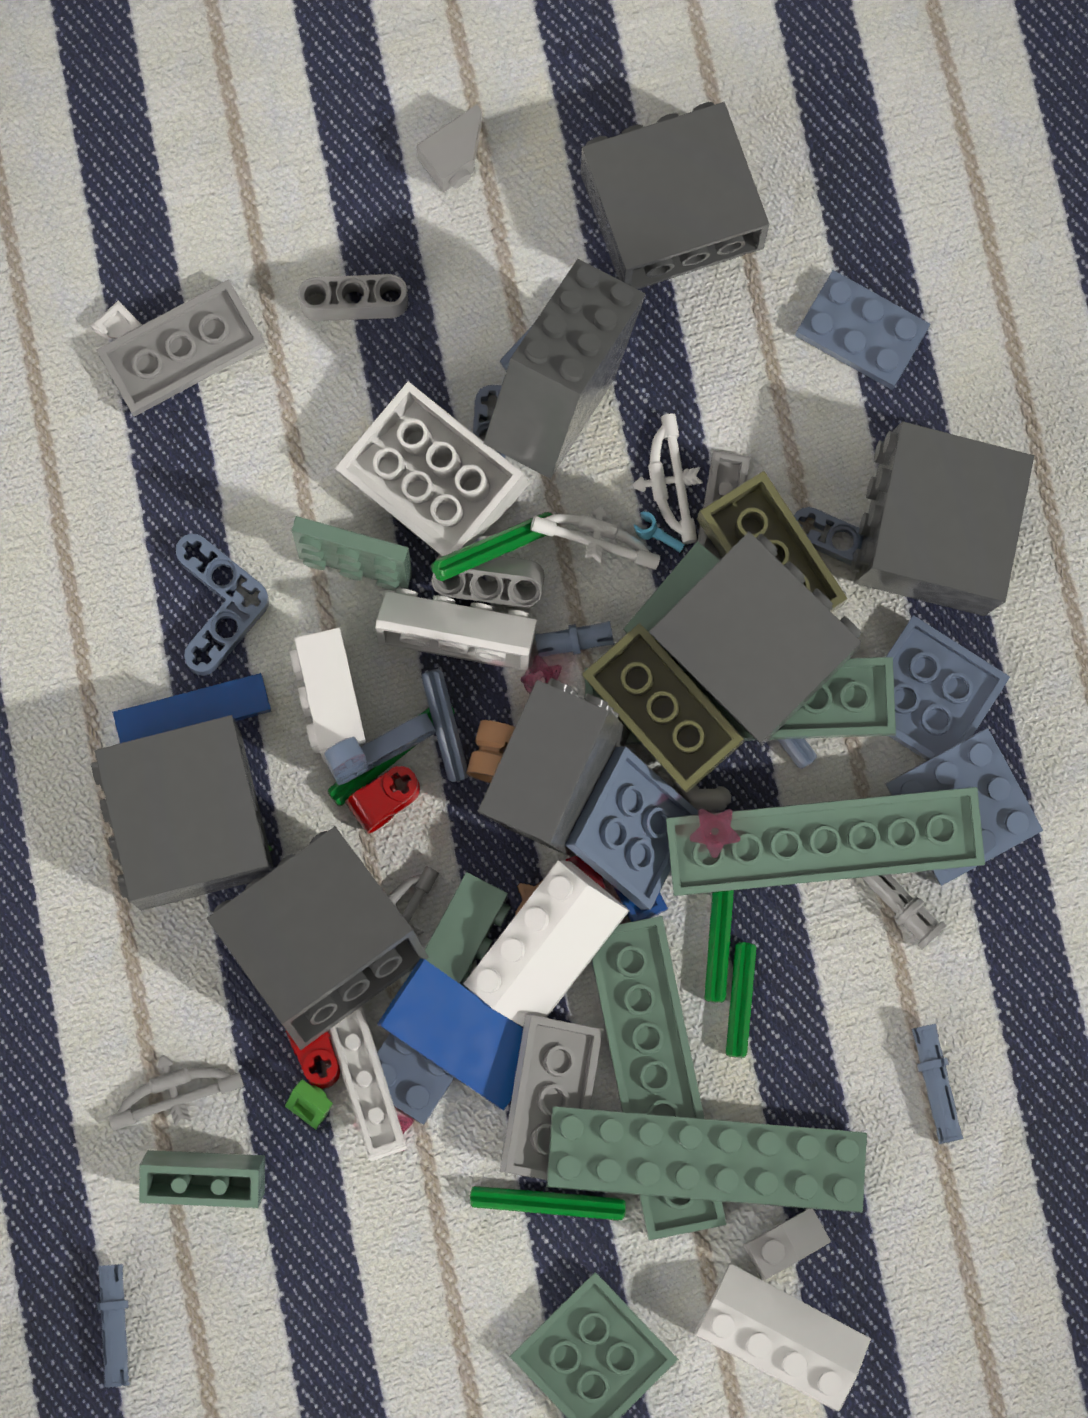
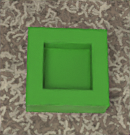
[285,1079,333,1130]

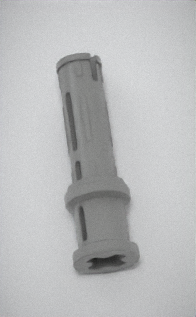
[861,874,947,949]

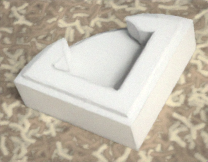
[91,301,142,340]

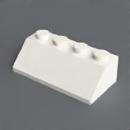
[375,588,537,672]
[464,860,630,1027]
[694,1263,871,1411]

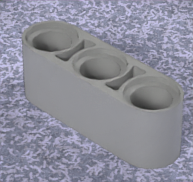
[298,274,408,321]
[431,554,545,607]

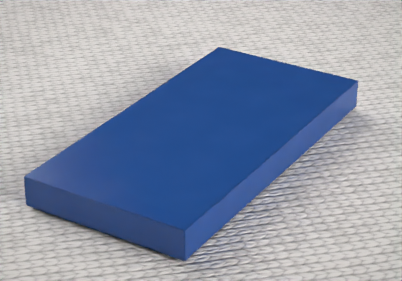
[377,958,523,1111]

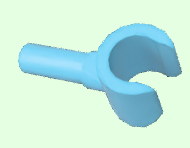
[634,512,685,552]

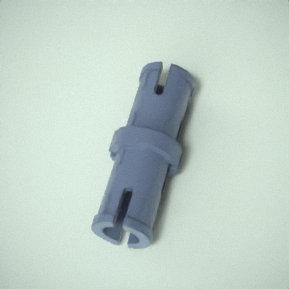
[535,621,614,658]

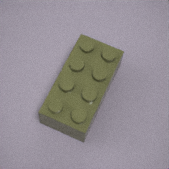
[697,471,848,612]
[581,623,744,793]

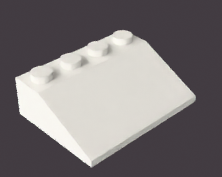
[335,382,529,557]

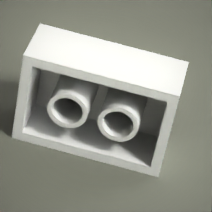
[290,628,366,763]

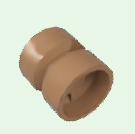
[466,720,515,783]

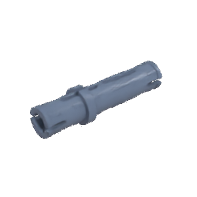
[911,1024,964,1144]
[97,1264,130,1387]

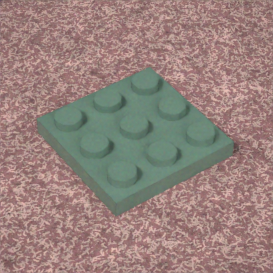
[291,516,412,591]
[509,1272,679,1418]

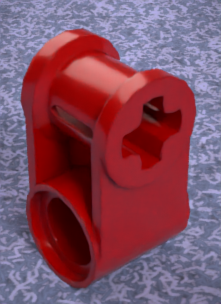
[345,766,420,834]
[285,1029,341,1089]

